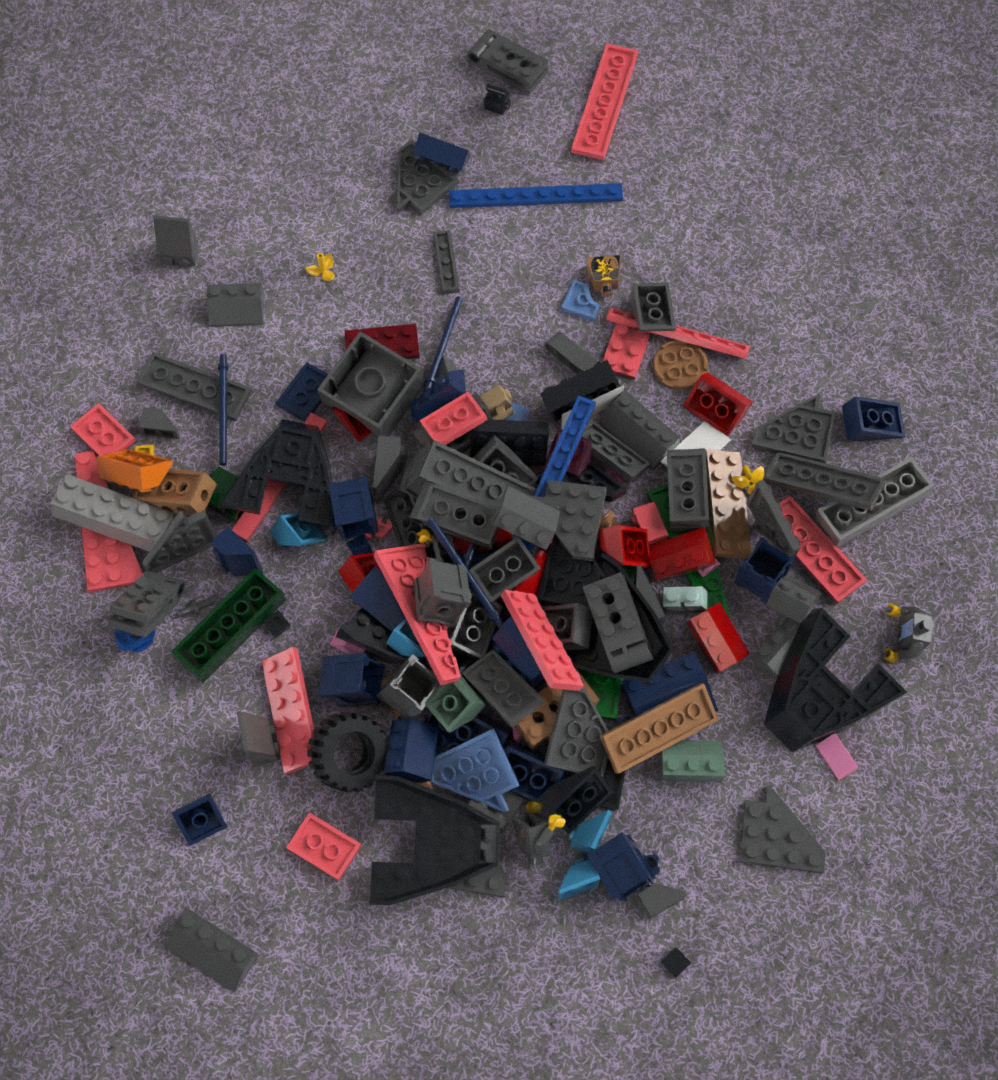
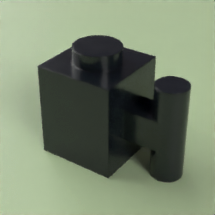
[484,84,511,115]

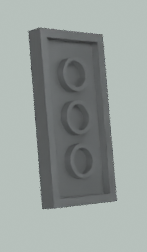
[578,421,651,482]
[462,649,544,728]

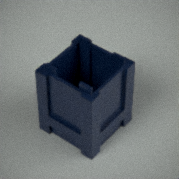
[329,476,379,541]
[734,537,795,604]
[318,653,386,707]
[587,832,656,902]

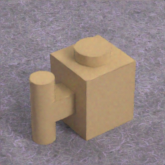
[480,385,515,420]

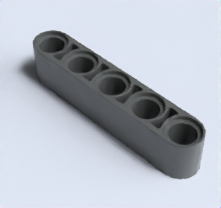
[545,332,623,386]

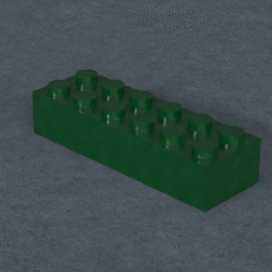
[171,568,286,683]

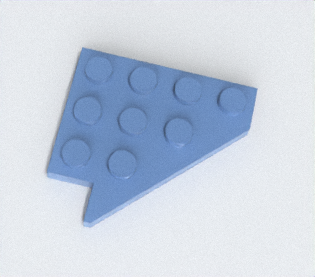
[431,729,520,812]

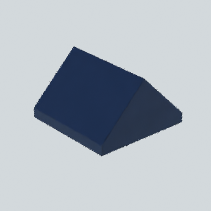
[172,793,227,846]

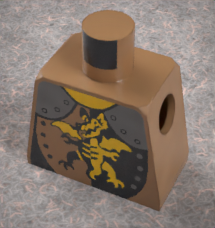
[586,255,621,297]

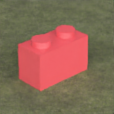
[630,502,668,548]

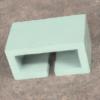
[663,586,708,611]

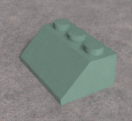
[661,741,725,782]

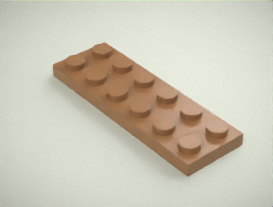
[705,449,752,559]
[600,683,719,774]

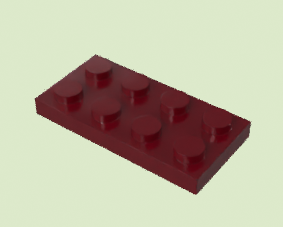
[345,323,420,359]

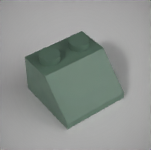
[425,676,486,732]

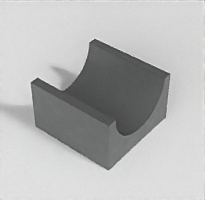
[317,331,425,440]

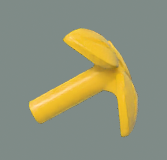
[305,253,335,281]
[732,465,764,495]

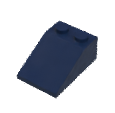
[842,396,906,441]

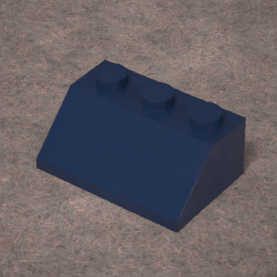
[413,132,470,174]
[411,369,466,423]
[210,527,263,576]
[492,617,544,688]
[384,718,439,783]
[505,741,567,804]

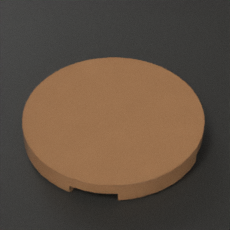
[653,340,708,390]

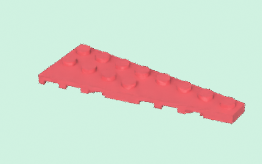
[75,451,143,593]
[373,543,461,685]

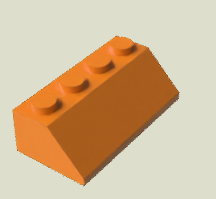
[97,449,173,492]

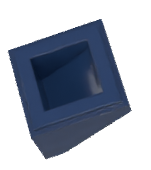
[346,535,373,556]

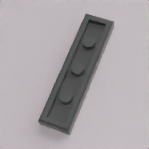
[433,230,460,295]

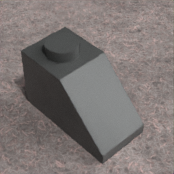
[139,407,179,439]
[636,883,687,919]

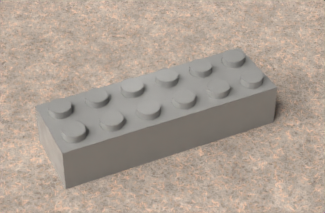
[813,456,934,547]
[50,474,175,552]

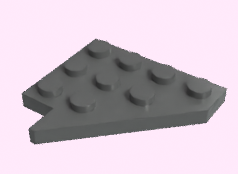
[397,139,459,214]
[529,480,607,561]

